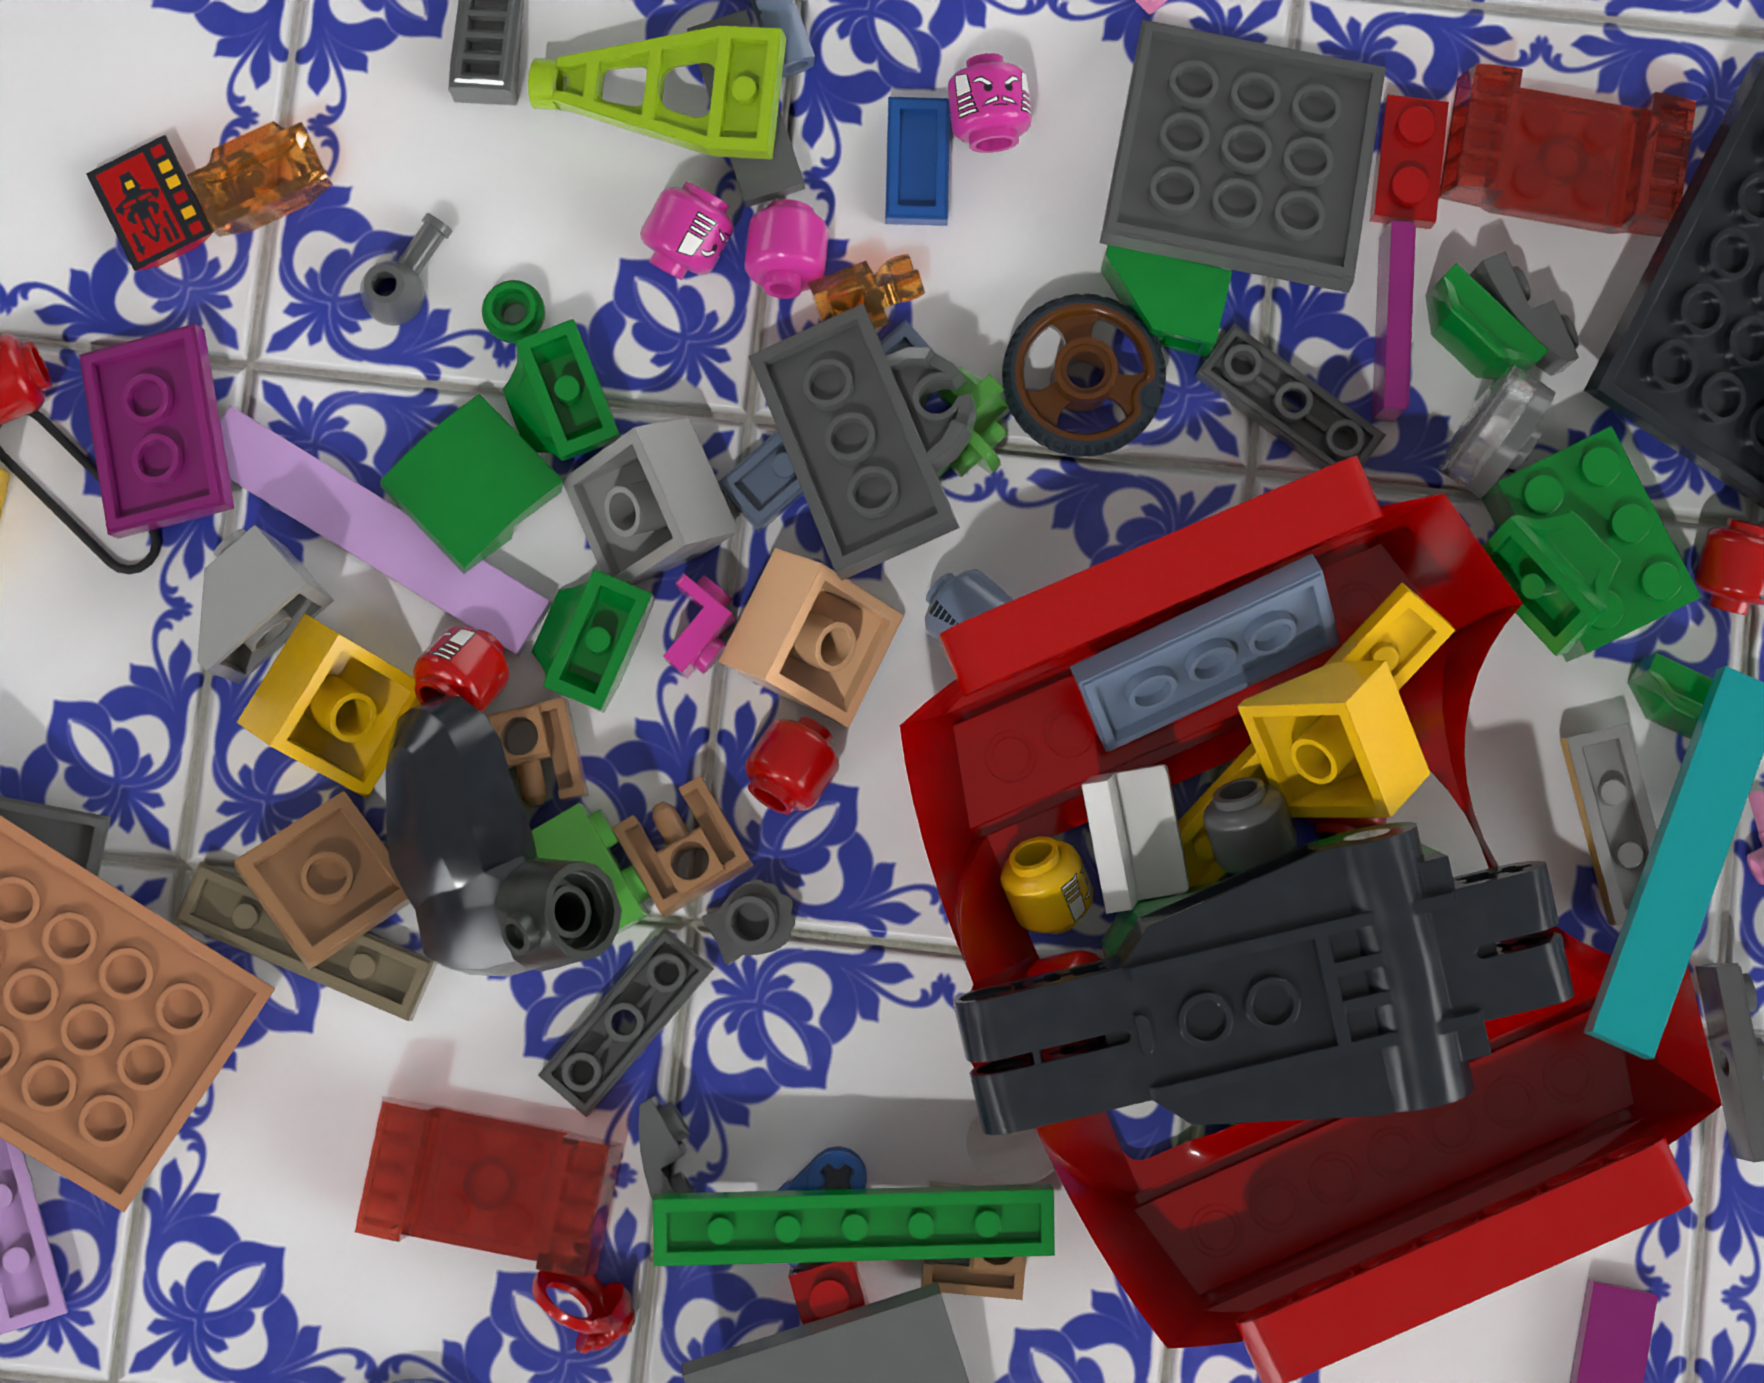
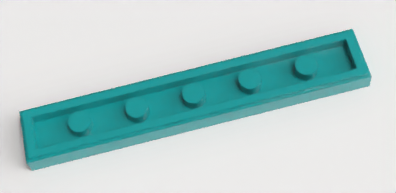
[1584,666,1764,1059]

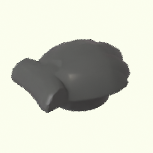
[702,879,795,966]

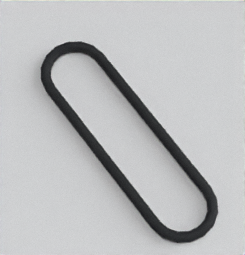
[0,410,161,575]

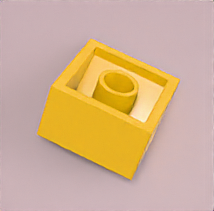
[236,613,420,798]
[1237,660,1430,818]

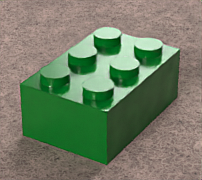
[1481,426,1701,662]

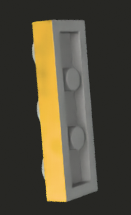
[1560,723,1657,925]

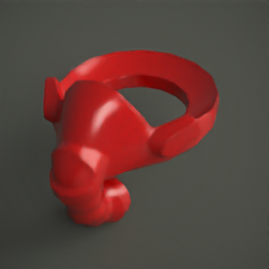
[531,1266,635,1354]

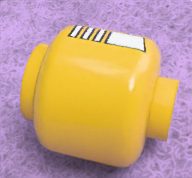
[1000,836,1093,934]

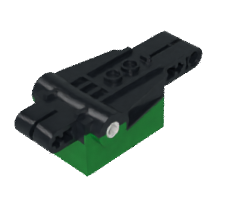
[953,822,1575,1135]

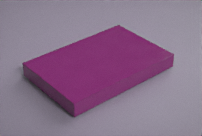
[79,323,235,539]

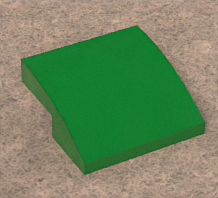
[380,394,564,574]

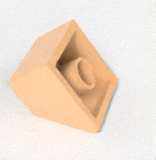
[718,548,904,728]

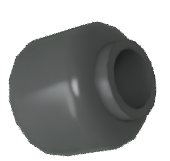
[1203,777,1297,874]

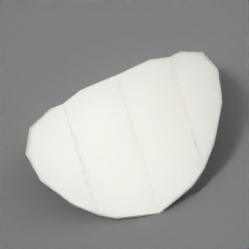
[966,1115,1055,1185]

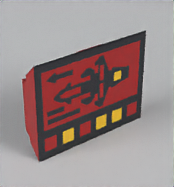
[86,135,214,271]

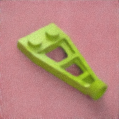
[528,26,786,160]

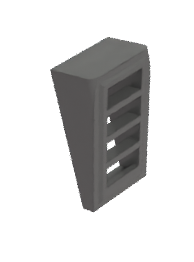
[448,0,524,105]

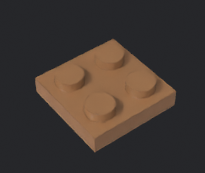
[234,791,411,970]

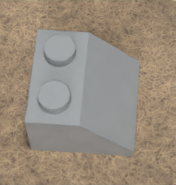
[563,417,739,585]
[197,525,334,684]

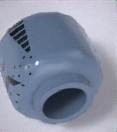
[925,569,1014,645]

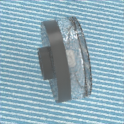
[1438,364,1556,498]

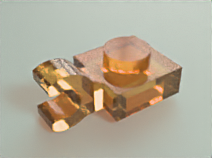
[807,254,925,329]

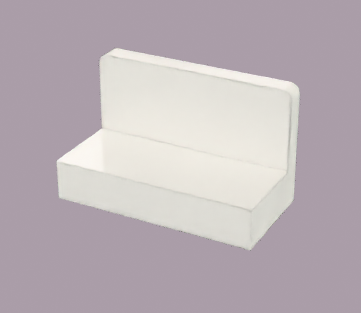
[1082,764,1190,914]

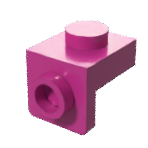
[663,573,735,679]

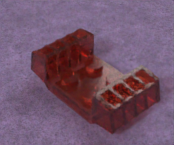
[1439,64,1697,237]
[354,1096,623,1277]

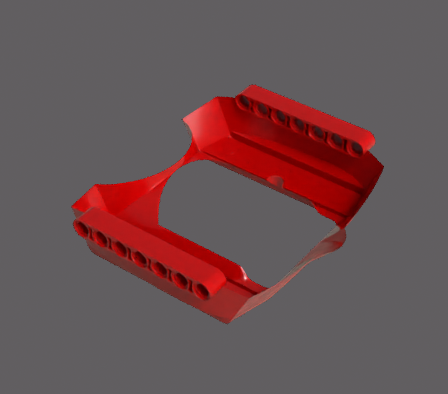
[899,456,1722,1383]

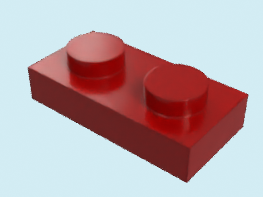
[1369,94,1449,229]

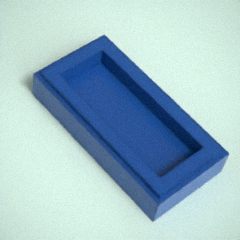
[885,97,950,226]

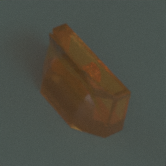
[187,121,333,237]

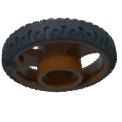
[1002,294,1166,457]

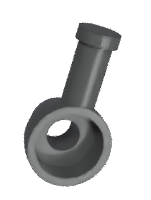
[360,213,453,326]

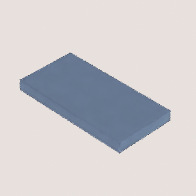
[1070,554,1340,752]

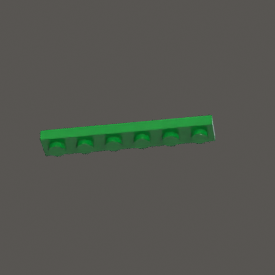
[653,1184,1055,1266]

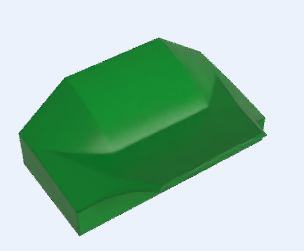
[1425,263,1549,382]
[502,319,621,461]
[1483,511,1621,656]
[531,569,655,713]
[1627,653,1713,739]

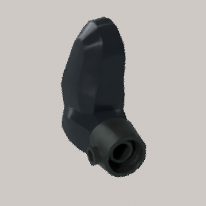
[385,694,622,977]

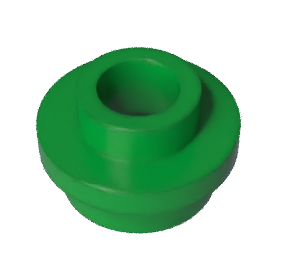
[482,280,546,344]

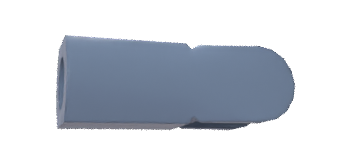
[749,0,815,77]

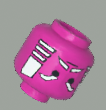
[948,53,1032,153]
[640,181,734,281]

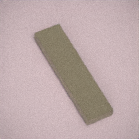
[174,862,437,1021]

